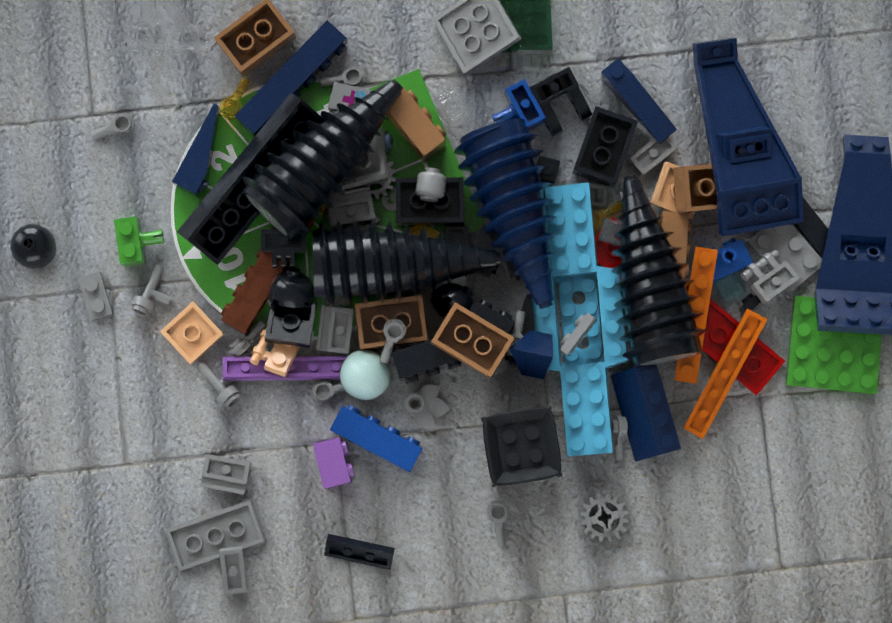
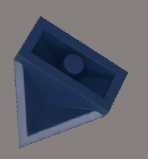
[509,330,553,379]

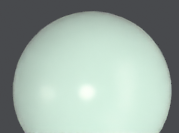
[340,350,391,400]

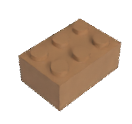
[214,0,296,78]
[387,87,446,163]
[673,164,717,213]
[355,295,428,350]
[431,302,514,379]

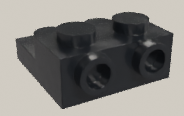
[265,299,317,348]

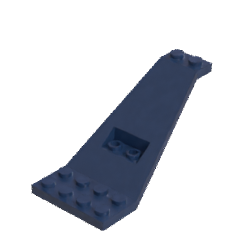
[693,37,804,236]
[814,134,892,335]

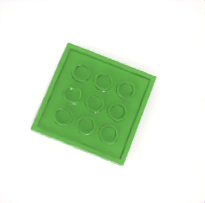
[786,296,882,395]

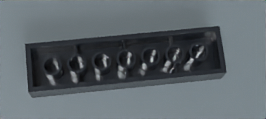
[177,93,323,265]

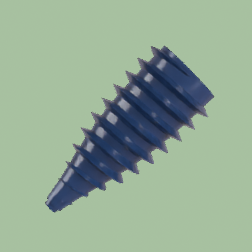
[454,119,558,309]

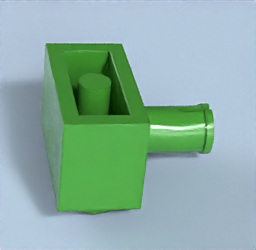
[114,216,164,267]

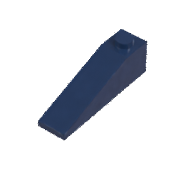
[601,58,677,144]
[172,103,220,197]

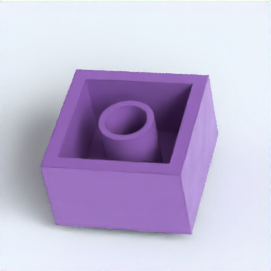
[313,437,355,489]

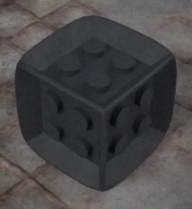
[481,406,563,488]

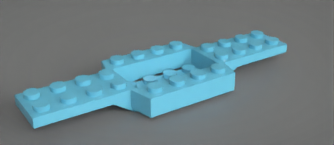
[532,182,629,457]

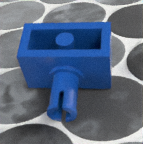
[492,79,546,131]
[710,238,753,283]

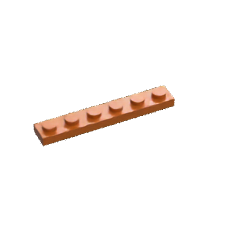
[674,246,718,384]
[683,308,767,439]

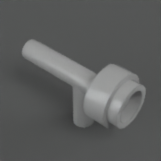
[132,264,171,316]
[198,362,241,409]

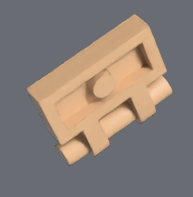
[250,327,300,377]

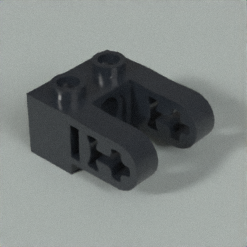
[529,67,592,136]

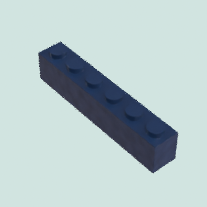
[235,20,348,137]

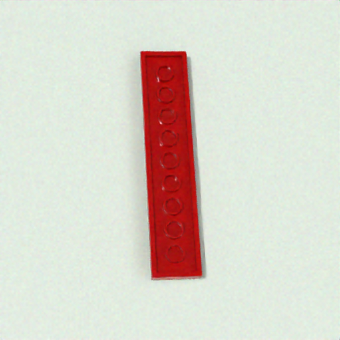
[595,217,785,396]

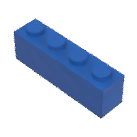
[329,404,423,472]

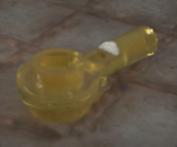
[220,77,250,119]
[592,201,623,231]

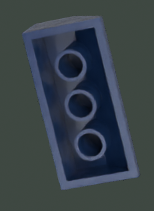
[610,364,681,462]

